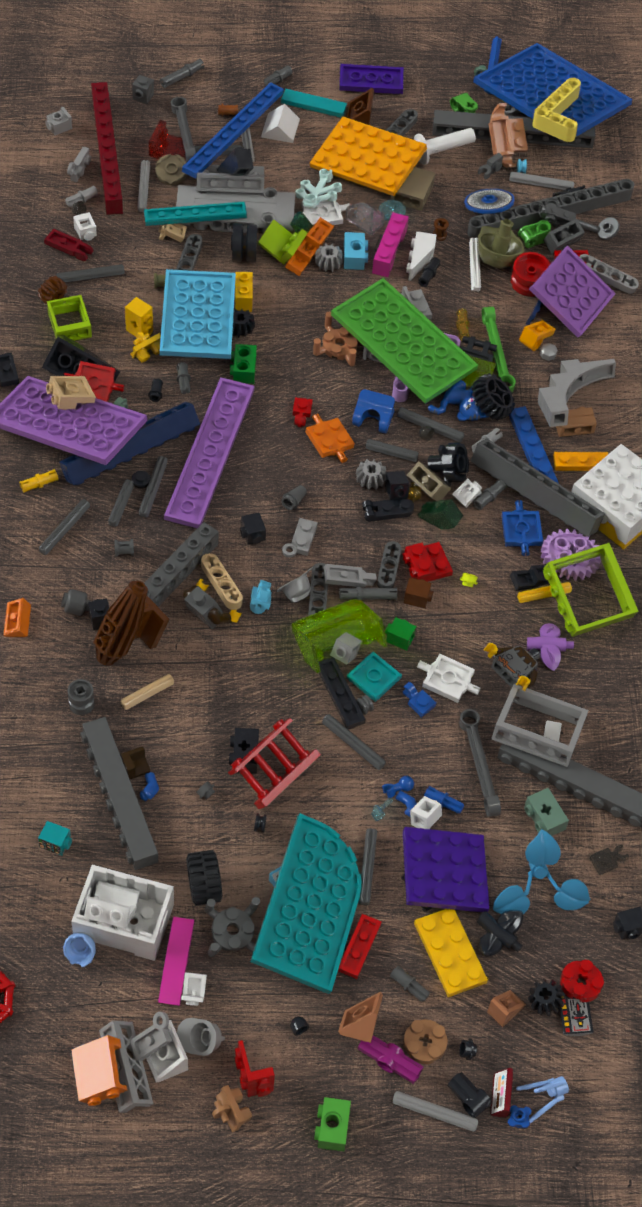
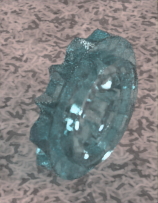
[379,200,406,220]

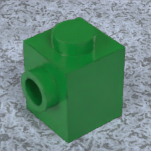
[385,617,417,651]

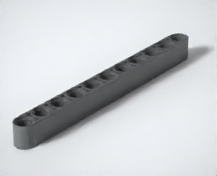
[467,179,635,238]

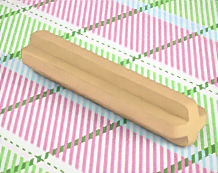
[121,674,174,710]

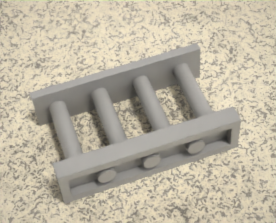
[197,165,264,193]

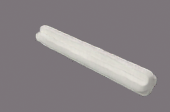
[469,237,481,292]

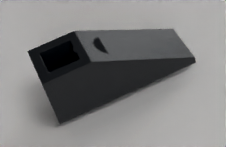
[217,147,254,175]

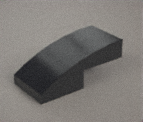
[510,564,549,591]

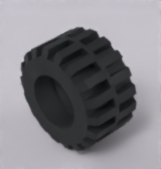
[186,850,223,906]

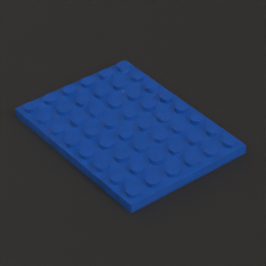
[473,43,632,137]

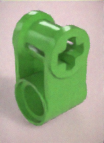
[450,93,478,113]
[518,220,551,248]

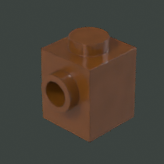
[404,578,434,609]

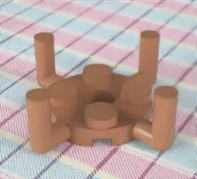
[313,312,358,366]

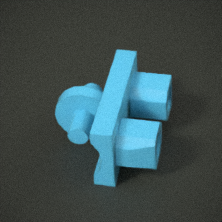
[250,580,271,614]

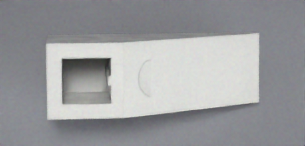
[406,232,437,281]

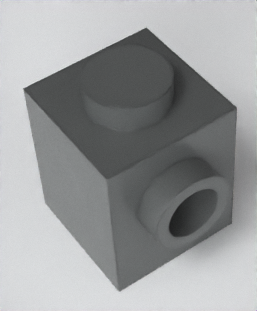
[132,75,154,104]

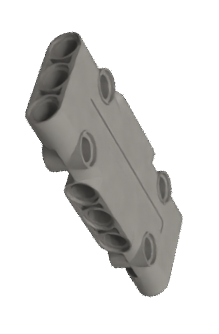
[176,185,295,233]

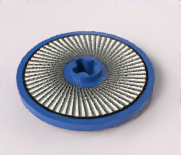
[465,189,515,214]

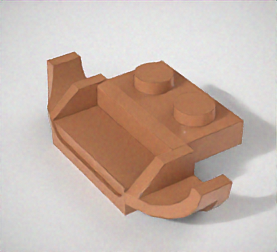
[488,103,528,168]

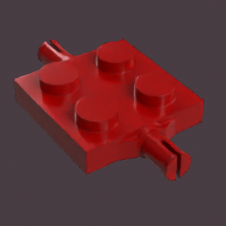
[64,361,125,402]

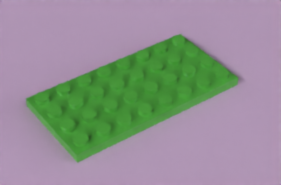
[331,278,478,404]

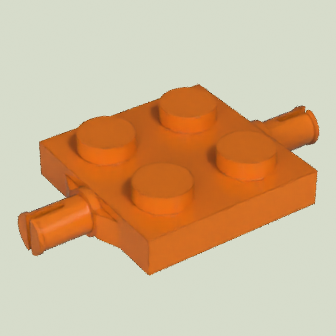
[305,414,355,463]

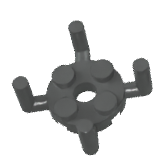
[204,897,260,957]

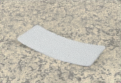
[544,720,562,742]

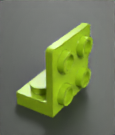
[258,220,307,264]

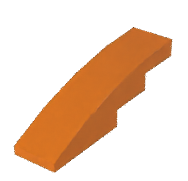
[285,217,334,276]

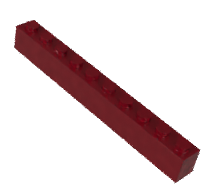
[91,82,123,215]

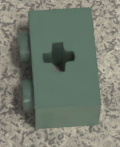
[524,788,569,836]

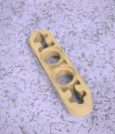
[201,553,243,610]

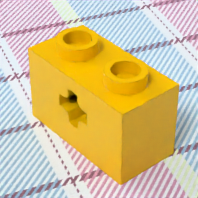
[235,272,253,312]
[125,297,154,337]

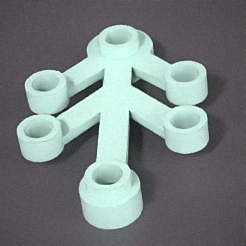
[295,169,342,209]

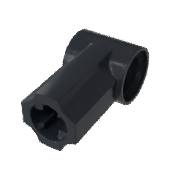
[447,1072,492,1118]

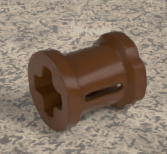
[432,218,449,241]

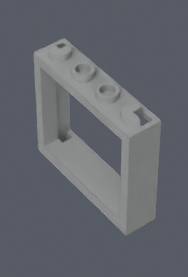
[492,684,589,767]

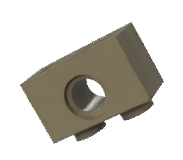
[407,461,451,502]

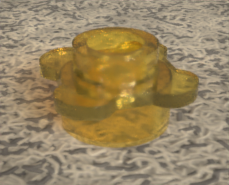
[408,482,421,503]

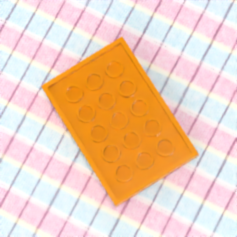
[309,116,427,196]

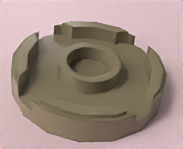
[155,154,187,185]

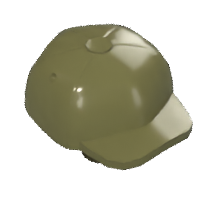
[477,219,525,269]

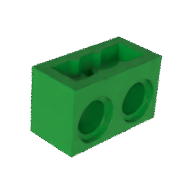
[230,344,257,384]

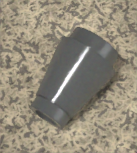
[281,485,307,510]

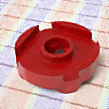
[560,959,604,1002]

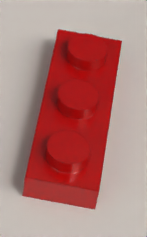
[338,914,382,979]

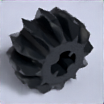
[232,309,255,338]
[528,979,565,1017]

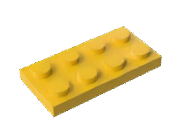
[414,909,488,997]

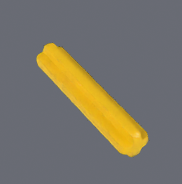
[517,582,572,603]

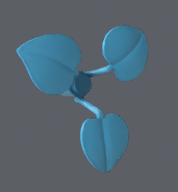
[493,829,590,914]

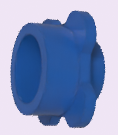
[508,1105,532,1128]

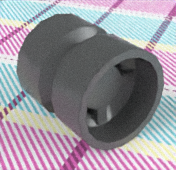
[67,679,95,715]

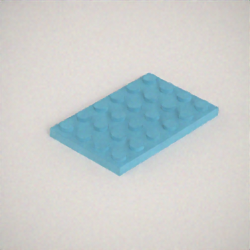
[160,269,236,359]

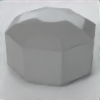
[539,343,558,361]

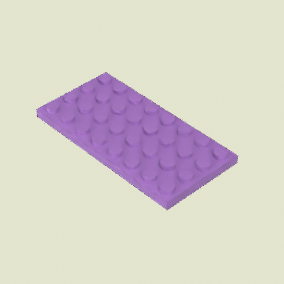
[0,376,147,465]

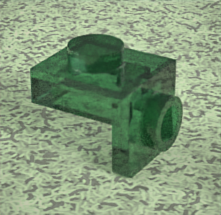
[290,211,313,237]

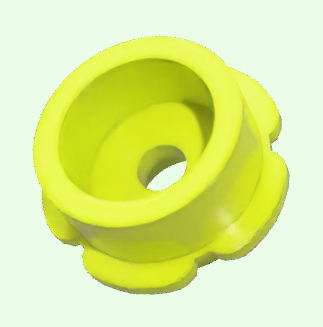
[460,573,478,587]

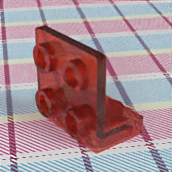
[148,120,185,159]

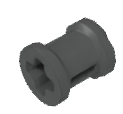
[114,539,134,557]

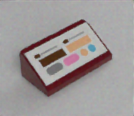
[490,1068,513,1118]

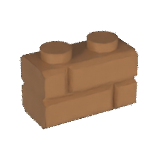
[556,407,596,437]

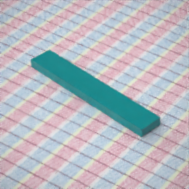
[144,202,247,226]

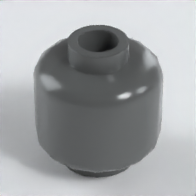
[61,589,91,616]

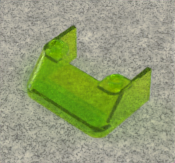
[291,599,387,673]

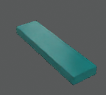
[281,89,347,118]

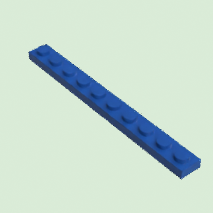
[182,82,284,179]

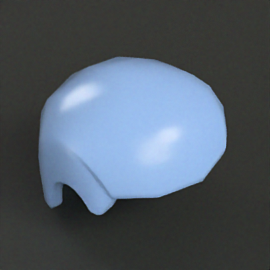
[63,933,96,967]

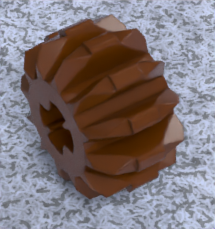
[38,276,68,304]

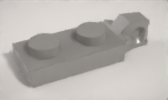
[324,564,377,587]

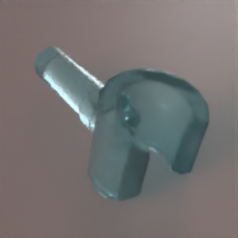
[371,798,394,821]

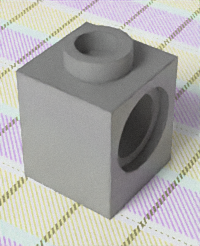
[330,632,362,664]

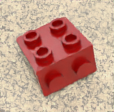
[234,1040,275,1097]

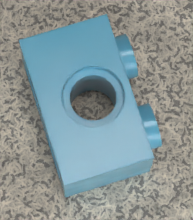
[344,232,368,270]

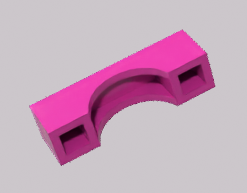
[372,212,409,277]

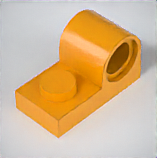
[519,320,556,351]

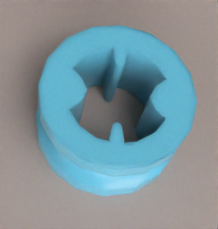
[517,159,527,174]

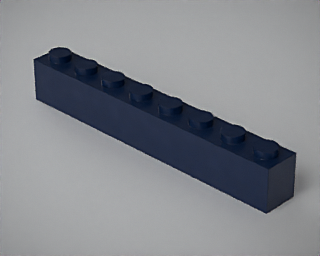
[59,402,200,485]

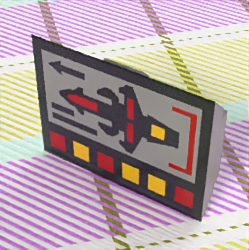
[559,997,594,1036]

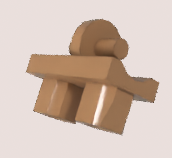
[212,1085,252,1132]

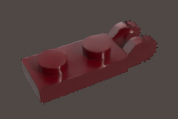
[44,229,94,261]

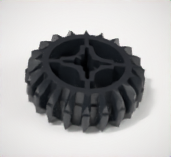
[471,373,515,421]

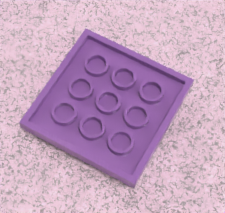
[529,245,616,338]

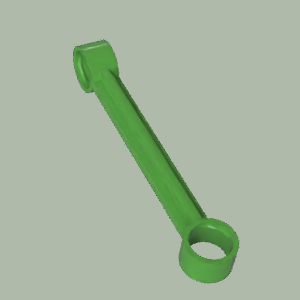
[482,306,516,392]

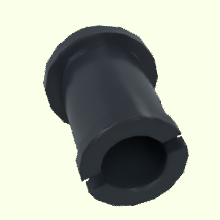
[148,379,163,402]

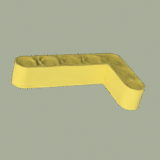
[532,78,581,142]

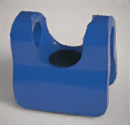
[352,389,395,434]

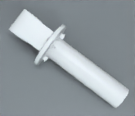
[414,128,476,165]

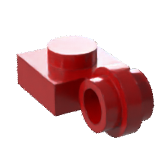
[292,397,313,428]

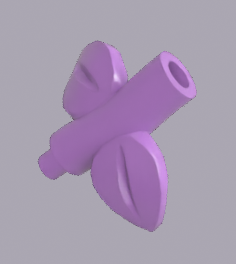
[527,623,574,671]

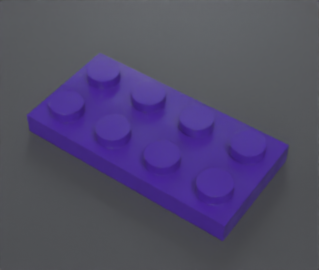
[339,64,404,94]

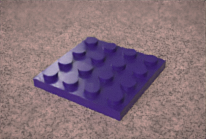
[403,827,489,912]

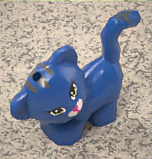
[428,380,489,421]

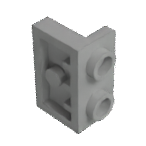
[401,286,432,319]

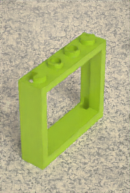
[543,543,638,637]

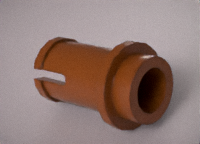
[218,103,238,117]

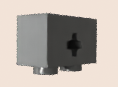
[543,219,585,254]

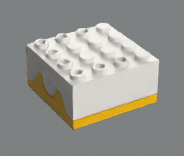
[572,444,642,549]

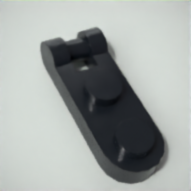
[362,498,414,522]

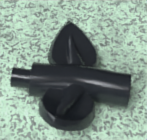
[477,910,523,956]

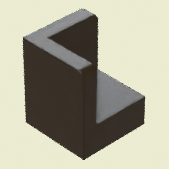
[121,746,150,779]

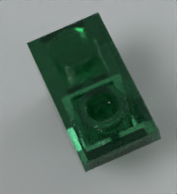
[418,499,463,530]

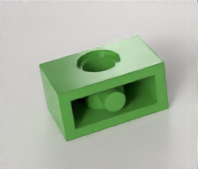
[314,1097,351,1152]

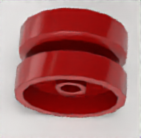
[511,252,550,297]

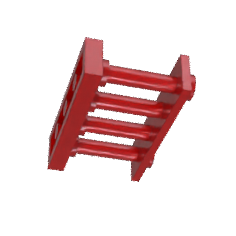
[228,718,321,809]

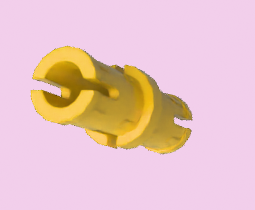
[19,469,59,493]

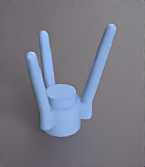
[516,1076,569,1123]

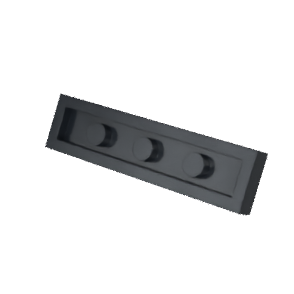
[315,657,366,729]

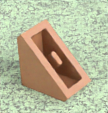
[487,990,526,1027]

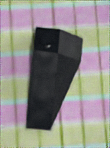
[42,335,121,383]

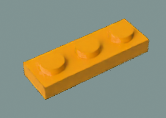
[553,452,608,471]

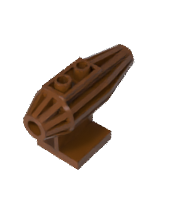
[93,580,170,666]

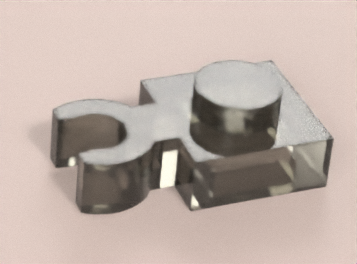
[589,845,629,875]

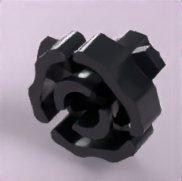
[427,442,469,487]

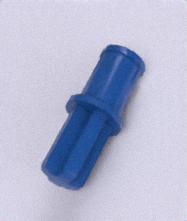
[424,786,464,813]

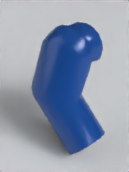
[140,772,159,801]
[396,790,417,817]

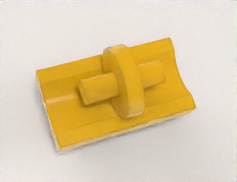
[130,332,161,363]

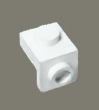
[181,972,207,1006]

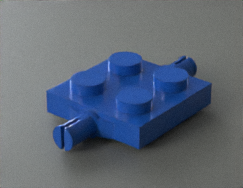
[501,500,543,556]

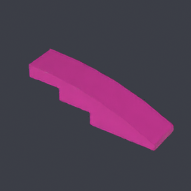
[158,917,194,1006]

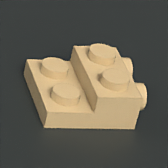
[46,376,96,410]

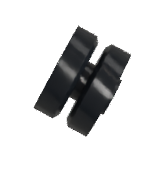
[231,223,257,262]

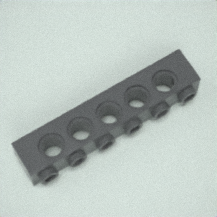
[144,522,219,607]

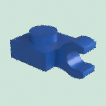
[403,682,436,718]

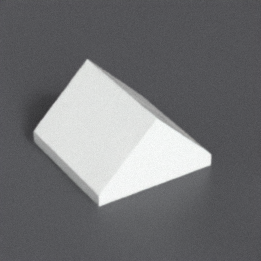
[261,104,300,143]
[146,1020,188,1082]

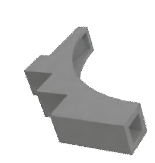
[538,359,616,427]

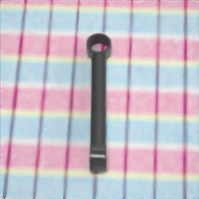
[171,97,196,162]
[459,709,501,817]

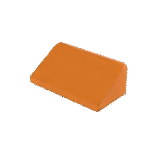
[3,598,31,637]

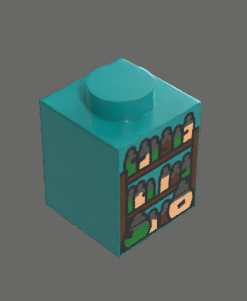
[38,821,72,856]

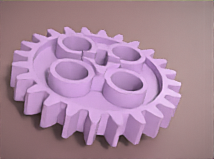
[541,529,601,581]

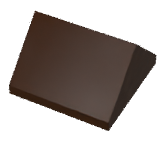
[346,88,374,125]

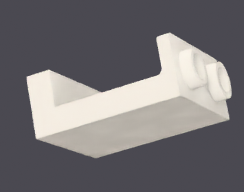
[84,881,140,928]

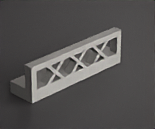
[99,1021,153,1113]

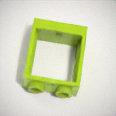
[47,295,92,341]

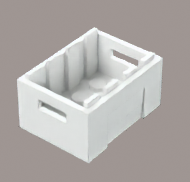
[71,865,174,961]

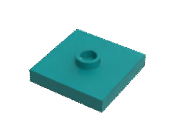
[346,652,402,702]

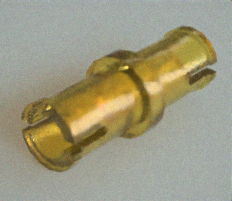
[456,309,470,341]

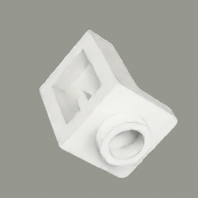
[452,478,483,508]

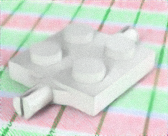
[294,199,351,229]
[417,654,481,703]

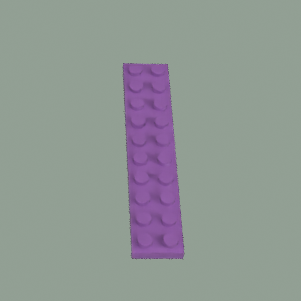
[164,377,255,528]

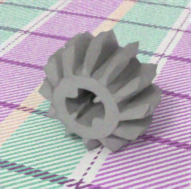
[315,243,343,272]
[356,459,386,490]

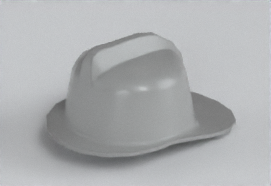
[277,567,314,603]
[177,1018,225,1056]

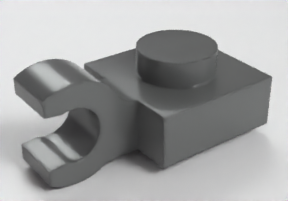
[478,153,503,179]

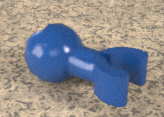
[382,776,414,798]

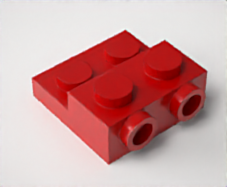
[402,542,453,582]

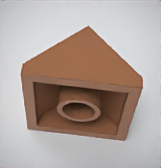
[338,992,383,1043]

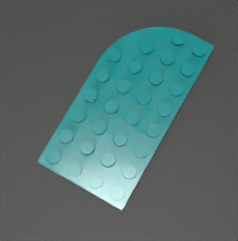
[250,813,362,994]

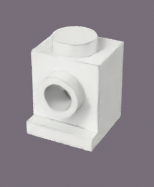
[73,212,97,241]
[410,796,442,829]

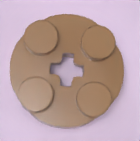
[403,1019,448,1064]

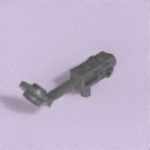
[538,203,620,240]

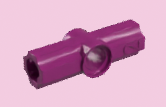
[358,1035,424,1084]

